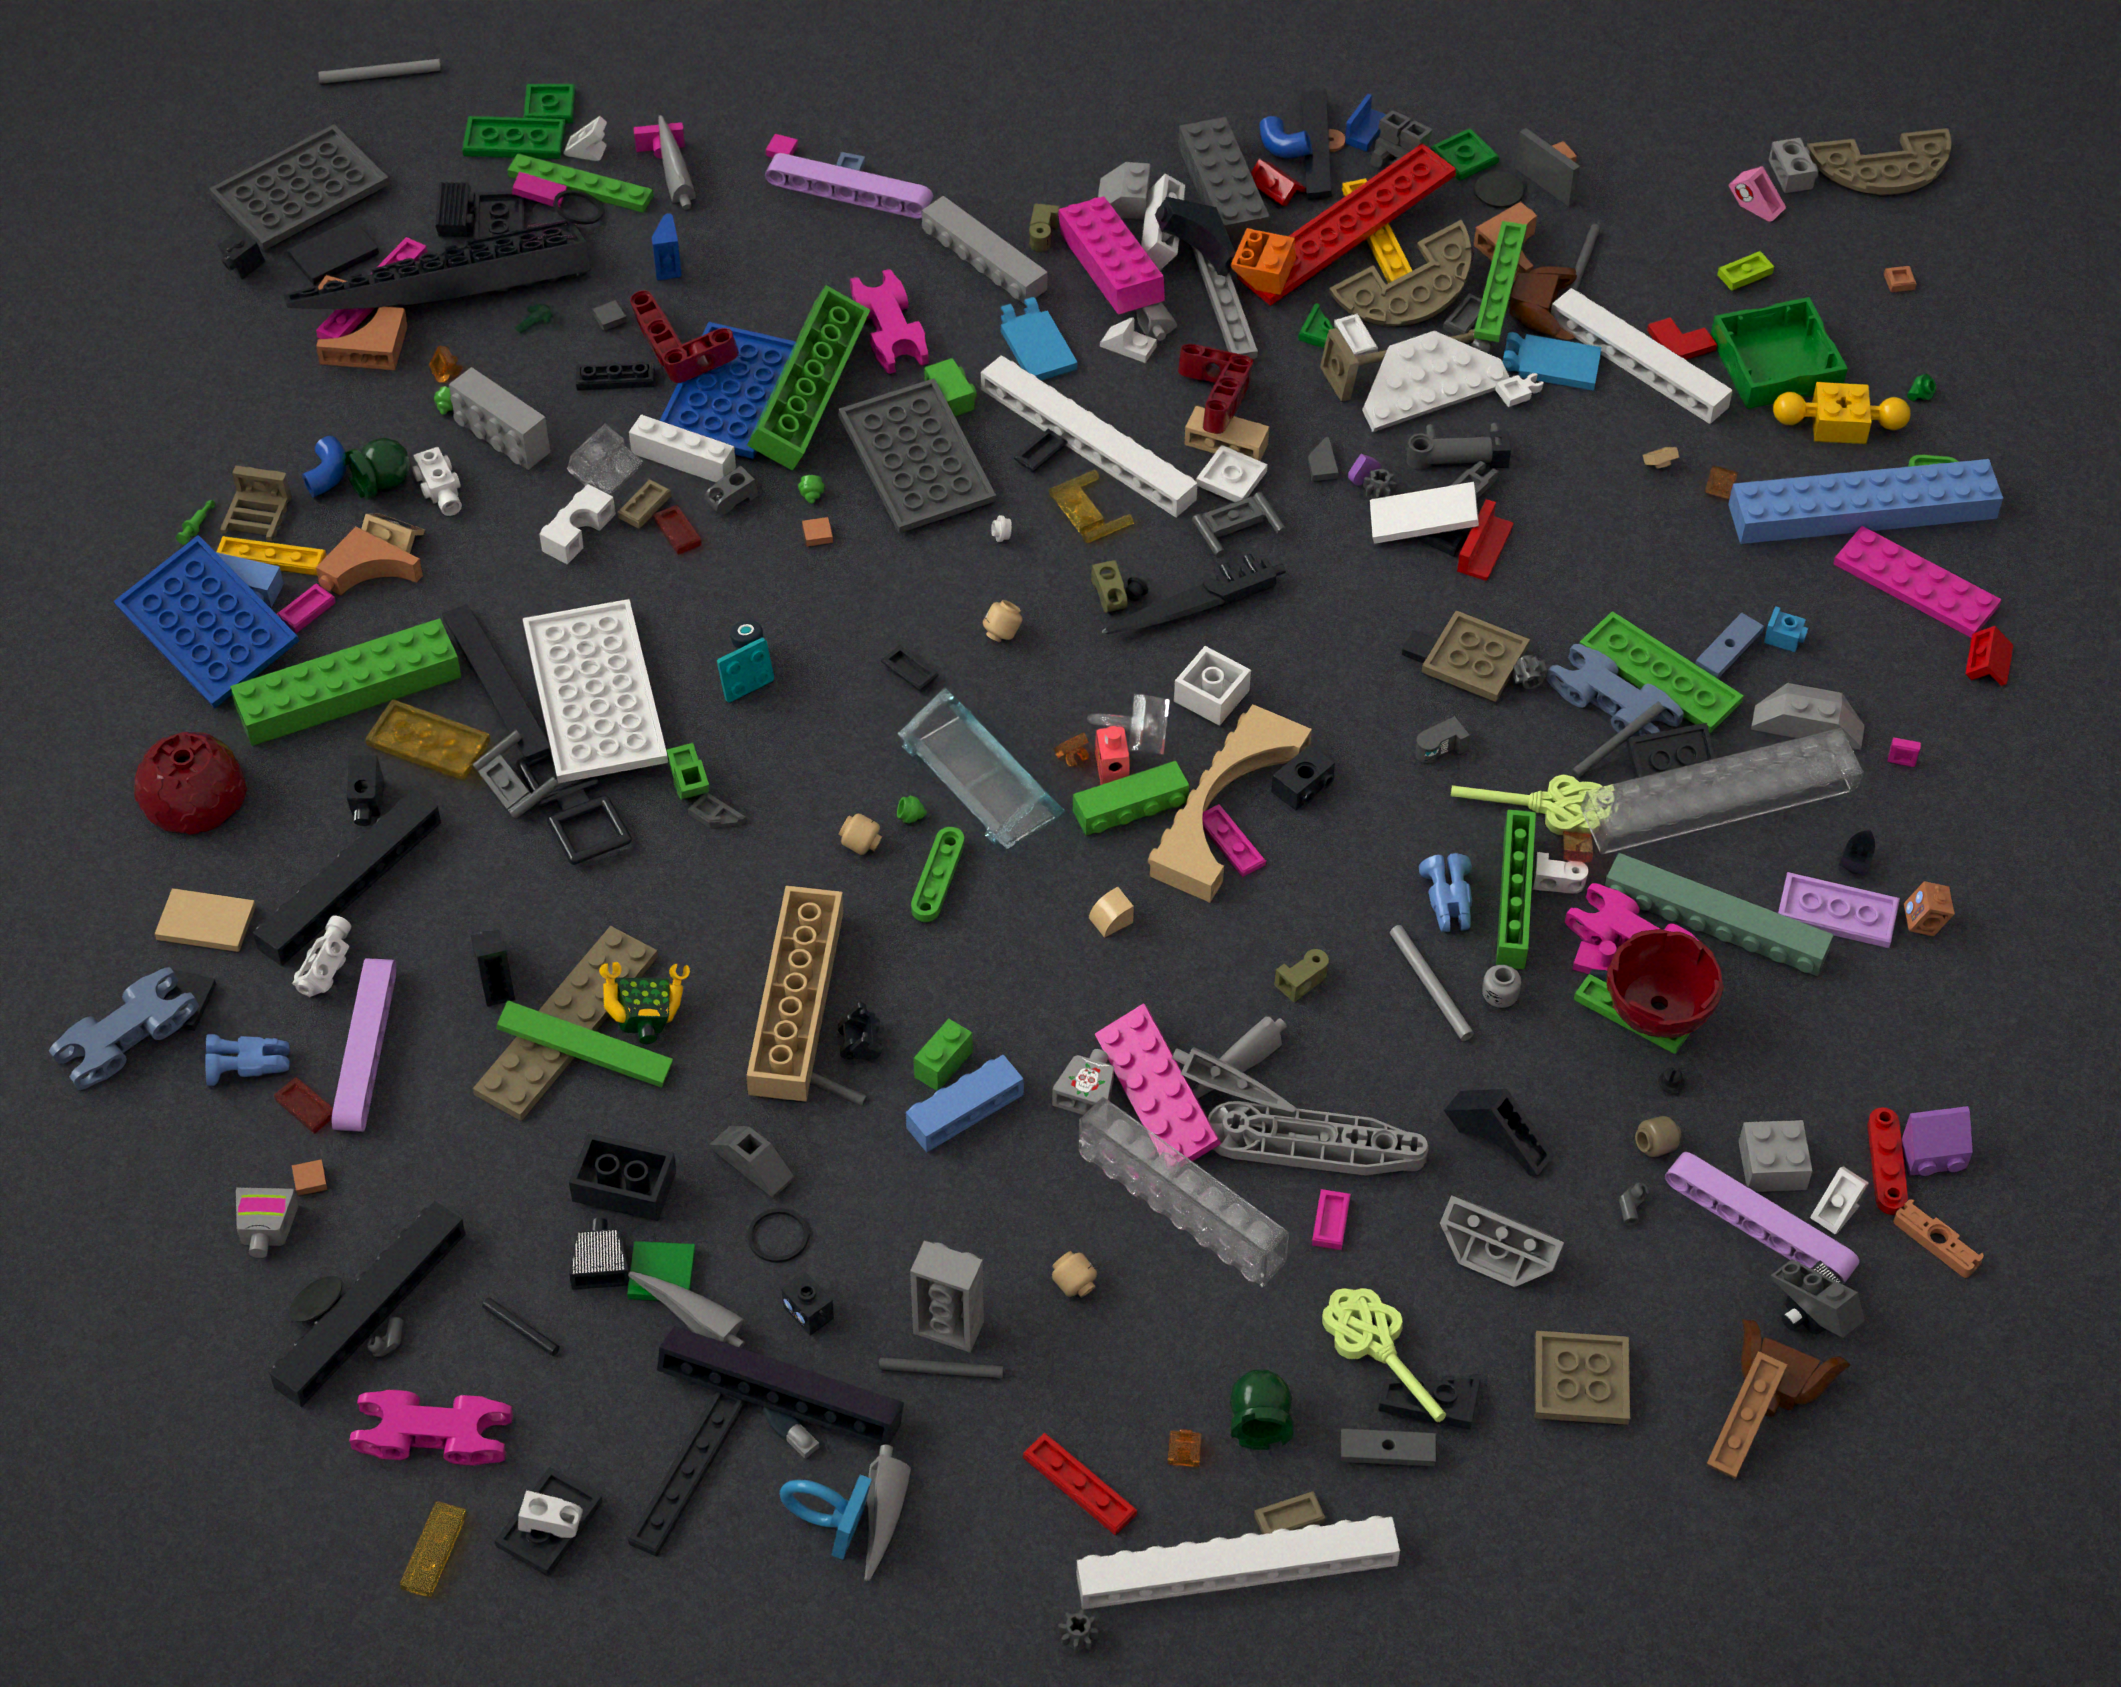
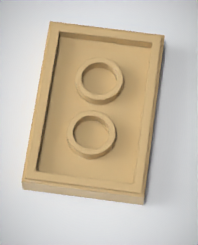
[155,888,256,952]

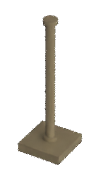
[1320,328,1476,402]

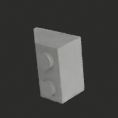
[1098,162,1150,220]

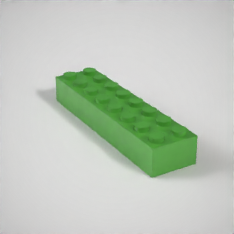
[747,285,870,470]
[230,618,461,746]

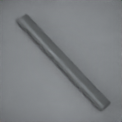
[1566,224,1600,292]
[1572,701,1665,778]
[810,1072,868,1106]
[879,1357,1003,1378]

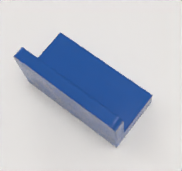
[1345,94,1386,152]

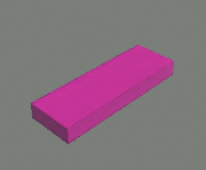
[1202,804,1266,877]

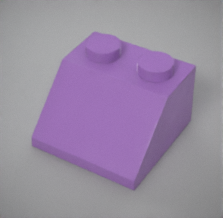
[1901,1106,1973,1176]

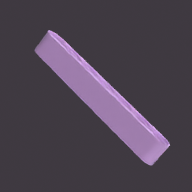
[765,153,933,219]
[332,958,396,1132]
[1665,1152,1859,1284]

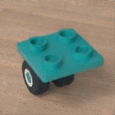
[717,620,775,703]

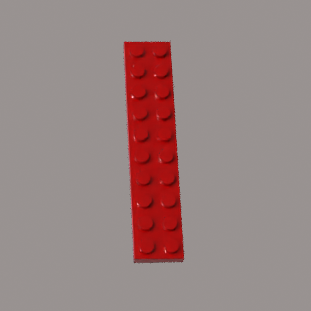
[1237,143,1456,306]

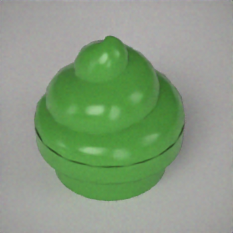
[434,387,453,414]
[798,475,825,504]
[897,795,927,824]

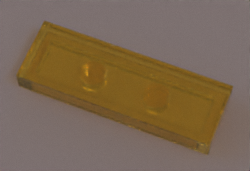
[400,1501,467,1598]

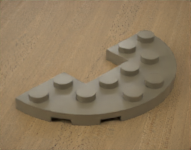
[1806,128,1951,195]
[1329,220,1471,326]

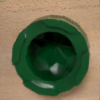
[342,437,411,501]
[1230,1369,1294,1450]

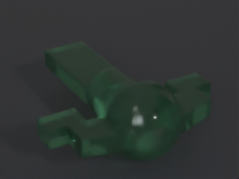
[514,304,553,333]

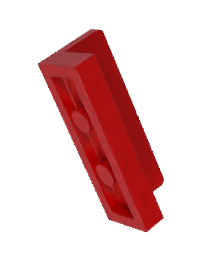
[1457,499,1513,581]

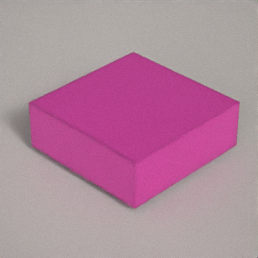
[766,134,798,158]
[1887,737,1921,767]

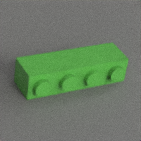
[1073,761,1189,836]

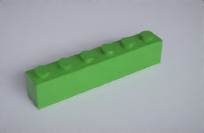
[1496,810,1536,969]

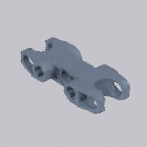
[1546,644,1684,738]
[49,967,199,1090]

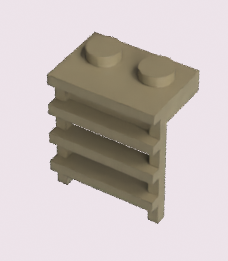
[220,465,292,541]

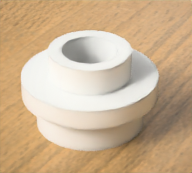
[991,515,1012,542]

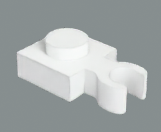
[1495,373,1544,407]

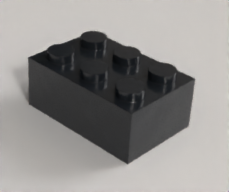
[569,1133,677,1221]

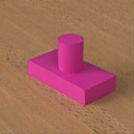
[633,122,685,159]
[1573,941,1617,974]

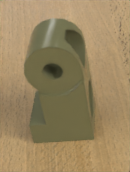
[1029,203,1059,252]
[1091,560,1128,613]
[1274,949,1329,1002]

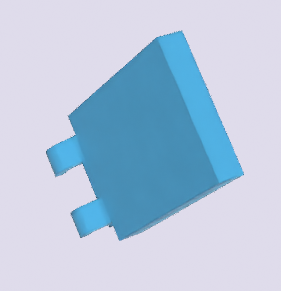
[1001,297,1078,381]
[1502,332,1602,391]

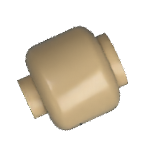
[982,600,1023,642]
[838,814,882,855]
[1052,1251,1097,1298]

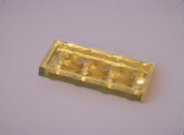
[365,699,490,780]

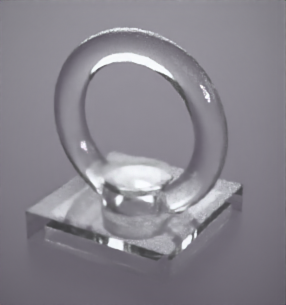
[1087,694,1169,755]

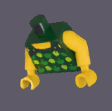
[599,962,690,1044]

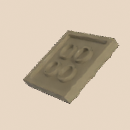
[1422,610,1530,702]
[1535,1331,1630,1425]

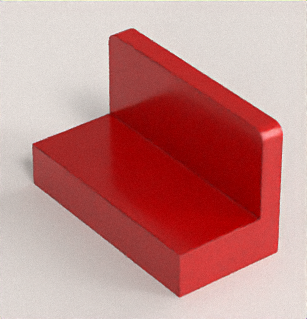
[1251,159,1306,206]
[1965,626,2013,686]

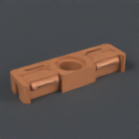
[1893,1199,1984,1278]

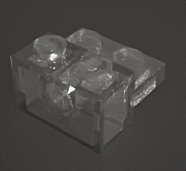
[567,423,643,495]

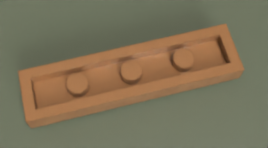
[1707,1351,1787,1479]

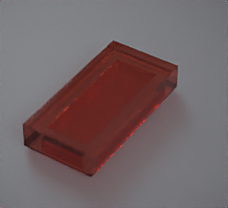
[654,505,702,555]
[1562,831,1593,863]
[274,1077,333,1134]

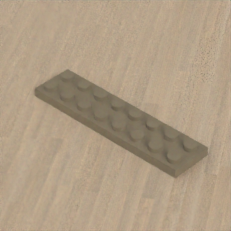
[473,926,658,1121]

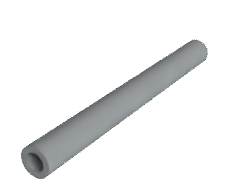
[319,59,441,84]
[1390,925,1474,1041]

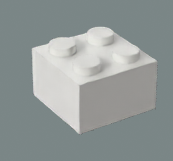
[1174,646,1251,726]

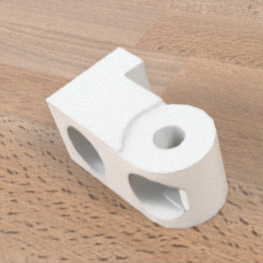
[1533,852,1589,894]
[518,1490,583,1538]

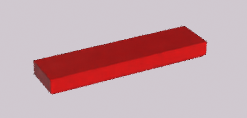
[1023,1433,1137,1536]

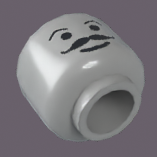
[1482,965,1521,1008]

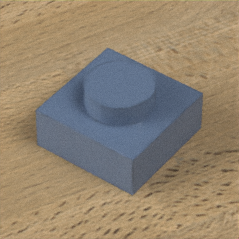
[836,152,865,171]

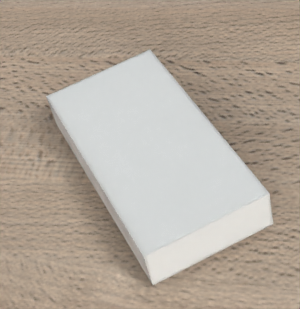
[1334,314,1378,356]

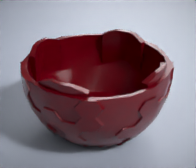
[134,732,247,835]
[1606,929,1724,1038]

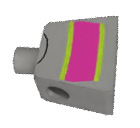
[236,1188,298,1258]

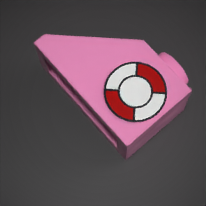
[1729,166,1786,222]

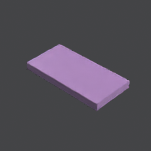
[1778,872,1900,948]

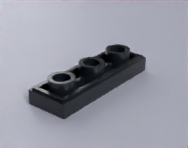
[576,362,654,391]

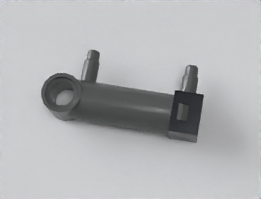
[1406,423,1511,470]

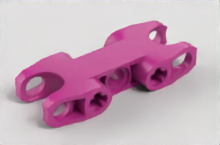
[850,269,929,374]
[1565,883,1699,948]
[349,1390,513,1466]

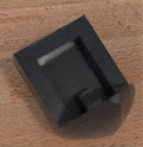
[1839,829,1876,877]

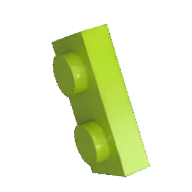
[1717,251,1774,291]

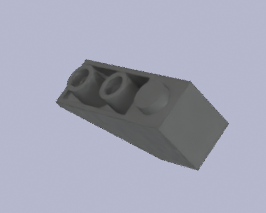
[1771,1259,1865,1338]

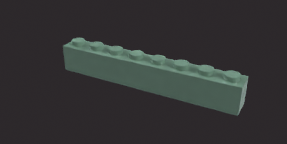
[1605,853,1834,976]

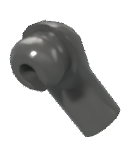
[1619,1183,1649,1226]
[367,1317,403,1357]

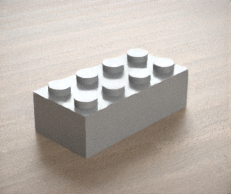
[449,367,550,470]
[910,1241,984,1353]

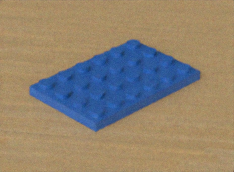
[659,322,796,459]
[113,535,300,709]

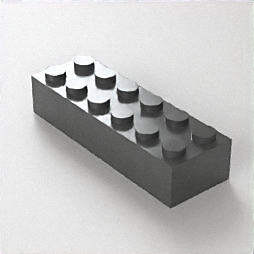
[1178,117,1270,245]

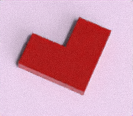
[1647,317,1717,360]

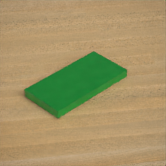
[462,116,566,159]

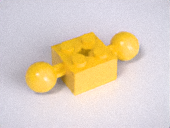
[1773,382,1911,444]

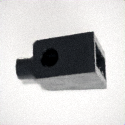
[347,755,385,826]

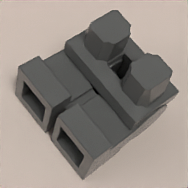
[1370,110,1433,168]

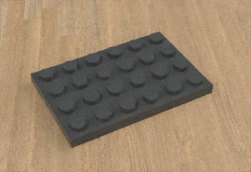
[209,125,389,250]
[839,378,996,533]

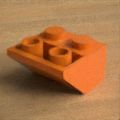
[1231,228,1296,295]

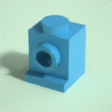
[1764,606,1809,652]

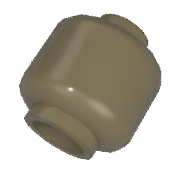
[1635,1116,1681,1157]

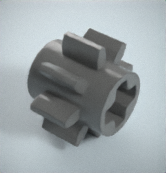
[1363,469,1396,499]
[1512,655,1547,689]
[1058,1610,1098,1653]

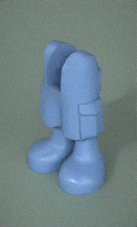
[1419,853,1472,932]
[205,1034,290,1086]

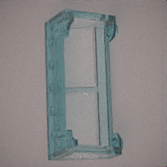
[898,688,1065,849]

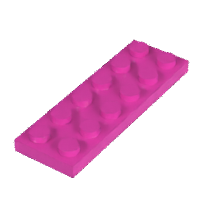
[1833,526,2002,638]
[1095,1003,1222,1174]

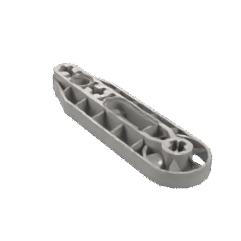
[1208,1101,1428,1175]

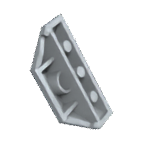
[1751,683,1865,750]
[1440,1195,1565,1287]

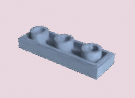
[1695,613,1764,679]

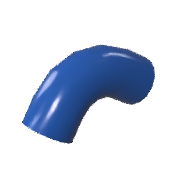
[1259,116,1313,159]
[302,436,347,498]

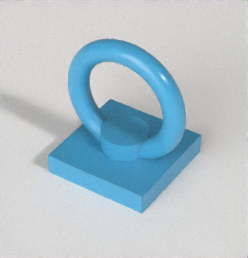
[780,1475,872,1560]

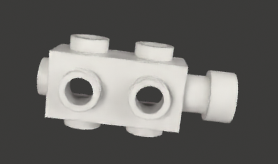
[412,447,462,516]
[292,916,351,997]

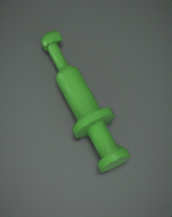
[176,500,215,545]

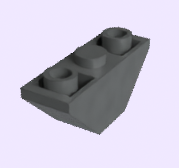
[709,1126,794,1199]

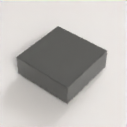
[592,300,627,331]

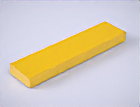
[217,536,327,576]

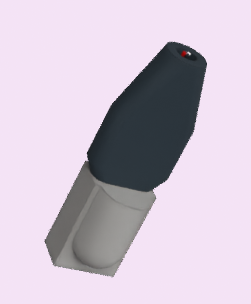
[763,1407,819,1459]

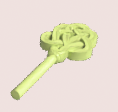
[1451,775,1617,835]
[1322,1288,1446,1422]

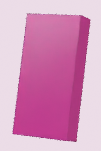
[512,172,567,207]
[277,584,336,634]
[1312,1189,1351,1250]

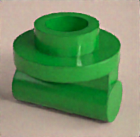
[1907,374,1936,401]

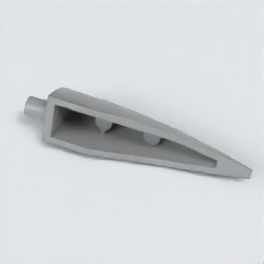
[658,115,696,210]
[1135,302,1177,341]
[1193,1017,1287,1099]
[1172,1047,1296,1113]
[629,1271,744,1348]
[865,1445,911,1581]

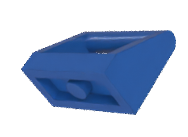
[652,214,682,281]

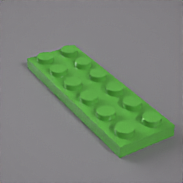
[1579,611,1744,733]

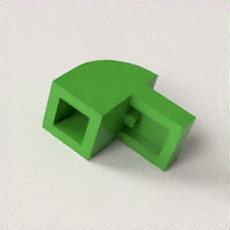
[666,743,709,800]

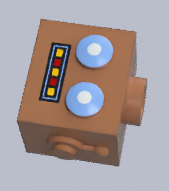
[1904,881,1954,936]

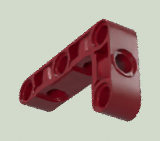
[630,290,739,383]
[1178,344,1253,434]

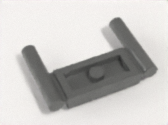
[1192,492,1287,558]
[473,730,560,820]

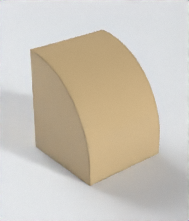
[1089,887,1134,938]

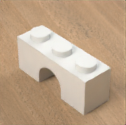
[540,484,616,565]

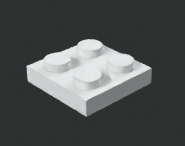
[1196,445,1267,502]

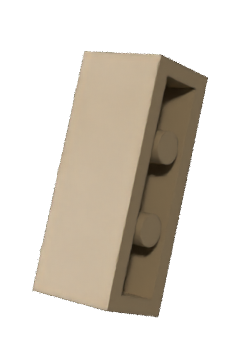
[1185,406,1269,461]

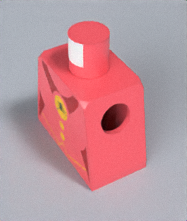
[1095,726,1130,785]

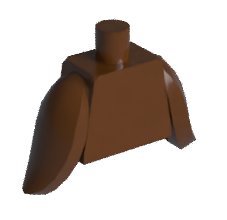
[1509,266,1577,337]
[1741,1319,1851,1417]

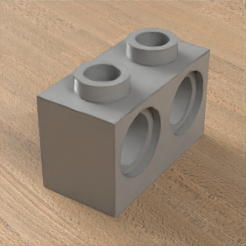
[1769,138,1818,193]

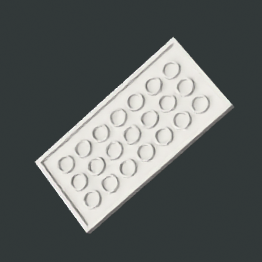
[523,599,668,783]

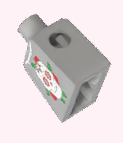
[1052,1049,1114,1121]

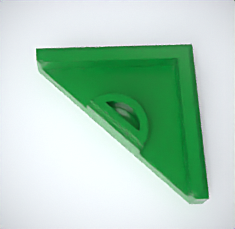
[1298,303,1334,348]

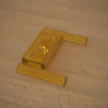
[1049,470,1133,543]

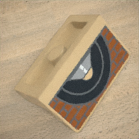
[361,513,425,553]

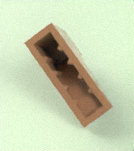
[1474,202,1537,281]
[316,307,408,370]
[316,527,423,596]

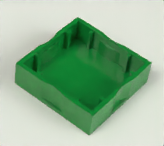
[1711,297,1848,409]

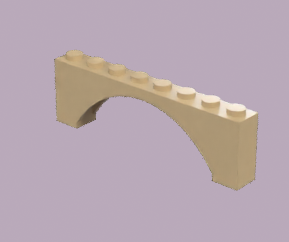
[1148,704,1312,902]

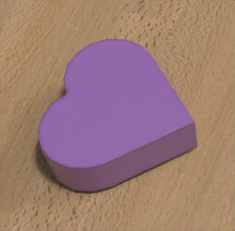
[1348,454,1381,486]

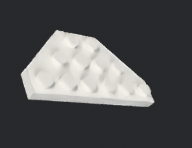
[1362,331,1510,432]

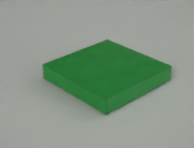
[524,84,576,123]
[1431,128,1499,181]
[627,1241,695,1301]

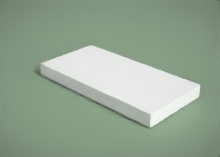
[1370,482,1479,544]

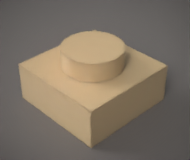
[1643,447,1679,468]

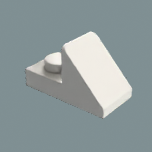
[563,116,607,161]
[1100,318,1157,363]
[1810,1166,1868,1234]

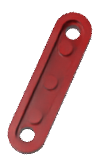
[1867,1107,1908,1215]

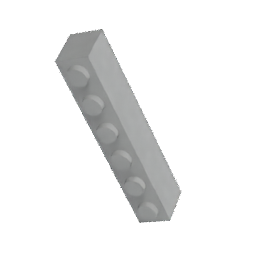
[922,196,1047,305]

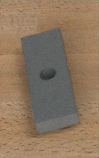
[1341,1429,1436,1466]

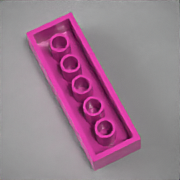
[1058,196,1165,315]

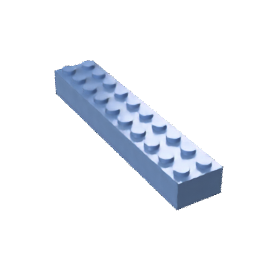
[1728,459,2003,544]

